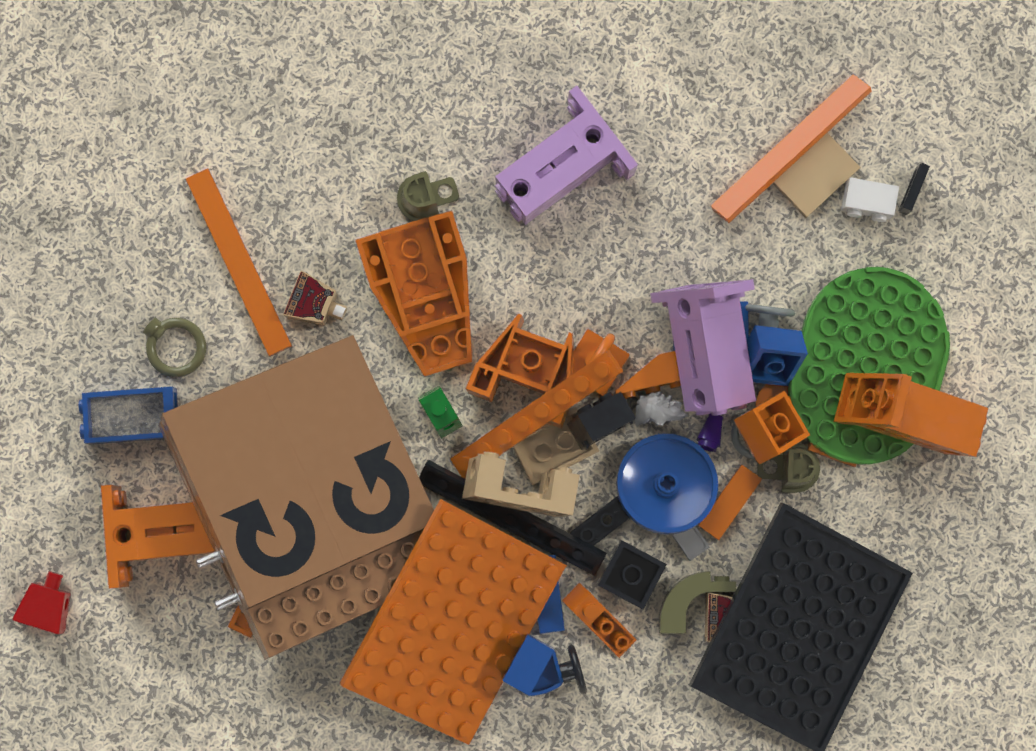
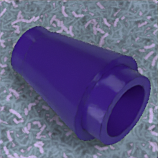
[696,413,723,452]

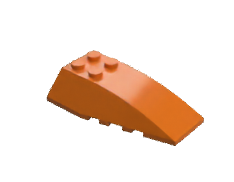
[355,210,472,376]

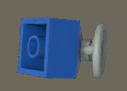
[745,304,808,386]

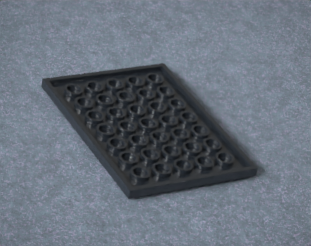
[689,502,913,751]

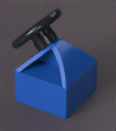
[502,634,587,696]

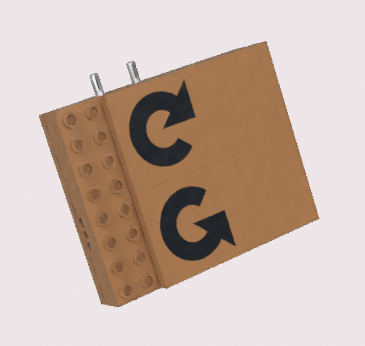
[158,335,434,660]

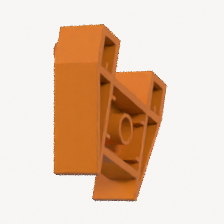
[466,314,574,429]

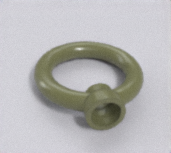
[143,317,206,377]

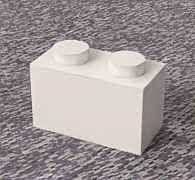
[841,177,899,222]

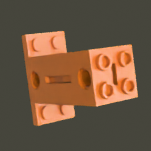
[834,373,988,457]
[101,485,214,589]

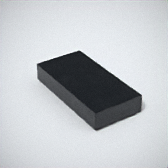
[898,163,930,215]

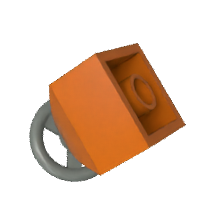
[731,391,810,465]

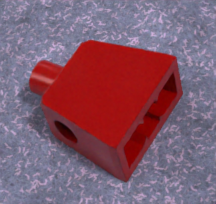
[12,571,71,634]

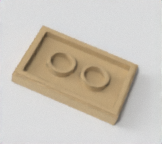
[773,132,861,218]
[513,407,599,486]

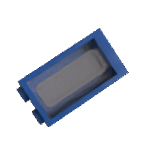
[78,386,178,445]

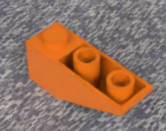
[614,351,681,399]
[562,583,637,658]

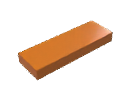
[698,464,762,540]

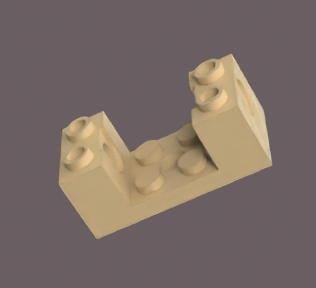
[462,452,580,518]

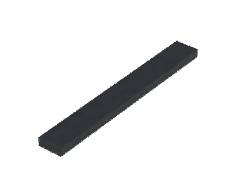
[419,460,607,576]

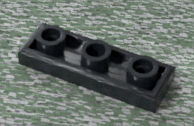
[570,496,630,546]

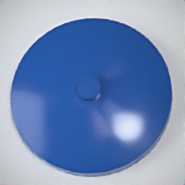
[616,434,718,535]

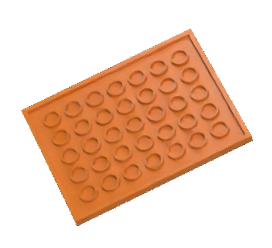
[339,499,567,745]

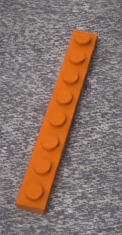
[450,350,623,479]

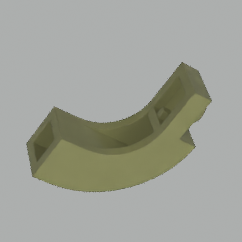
[659,571,736,634]

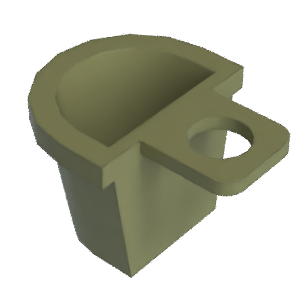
[397,171,459,221]
[757,443,821,493]

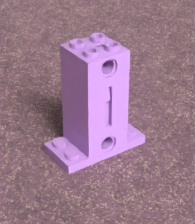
[495,86,638,225]
[650,279,756,416]

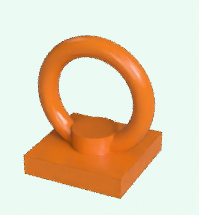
[572,329,630,396]

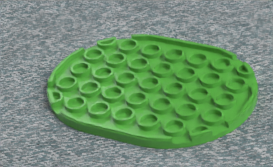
[788,267,950,465]

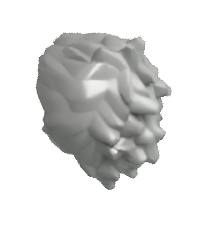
[634,392,688,426]

